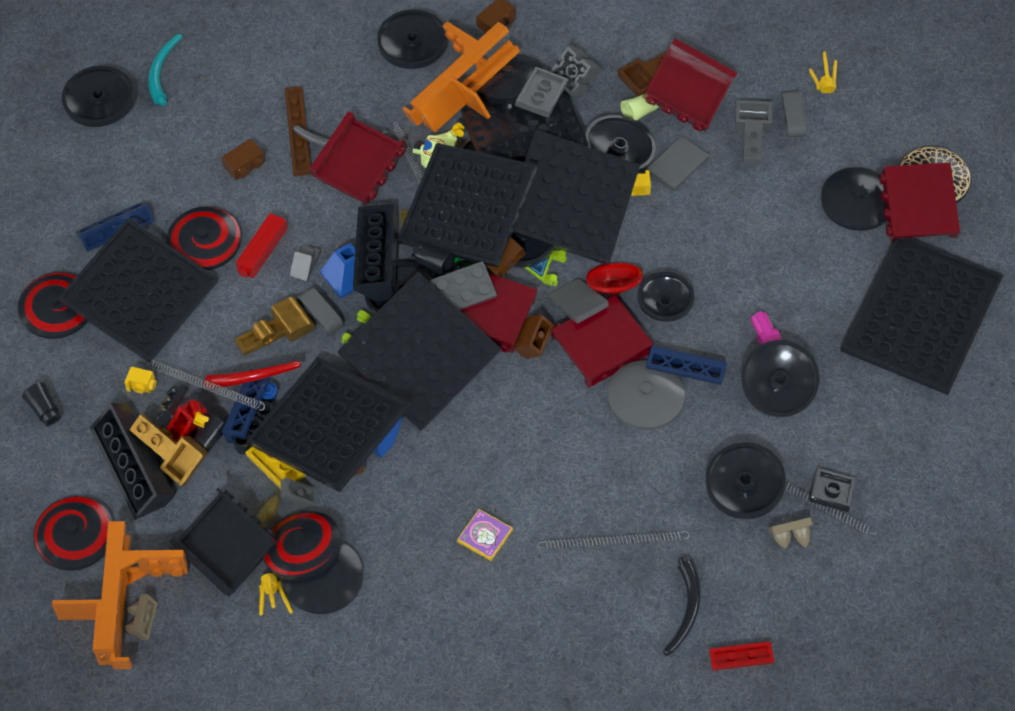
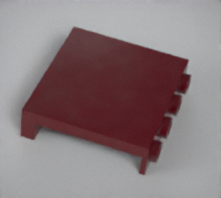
[642,38,737,132]
[310,111,406,204]
[879,162,960,242]
[460,266,537,353]
[551,295,653,388]

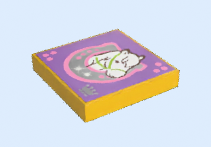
[457,509,513,561]

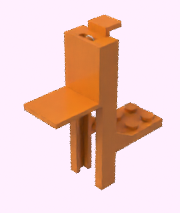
[402,21,520,133]
[52,521,189,669]

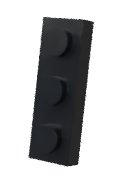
[154,383,187,427]

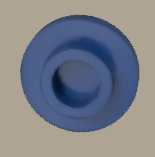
[262,382,277,403]

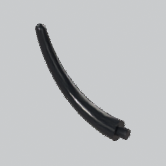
[663,556,701,656]

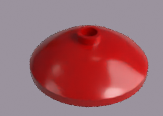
[586,262,643,295]

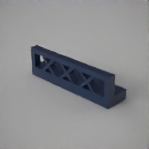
[76,201,154,252]
[646,346,727,385]
[222,369,272,444]

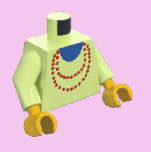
[413,123,465,168]

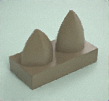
[768,517,812,548]
[125,594,158,640]

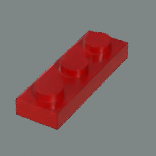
[709,641,774,671]

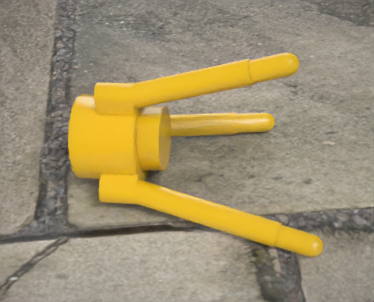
[809,51,837,93]
[259,573,293,615]

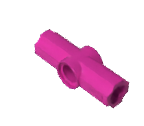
[750,311,781,345]

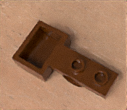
[618,51,666,97]

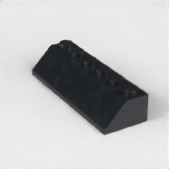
[353,204,398,301]
[90,403,175,520]

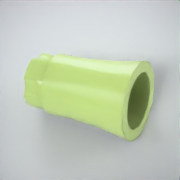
[621,94,659,121]

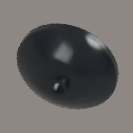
[637,272,694,322]

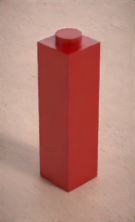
[236,213,288,279]

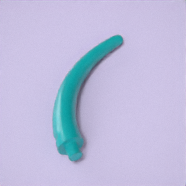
[148,34,183,106]

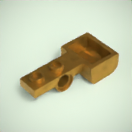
[234,297,315,356]
[130,414,208,486]

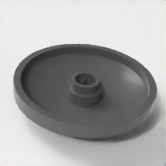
[607,360,685,430]

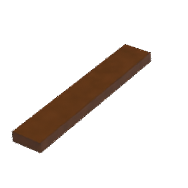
[284,86,311,177]

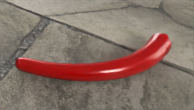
[203,361,301,389]

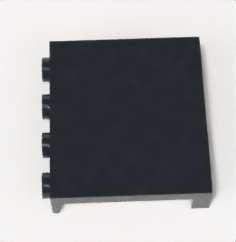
[169,488,278,596]

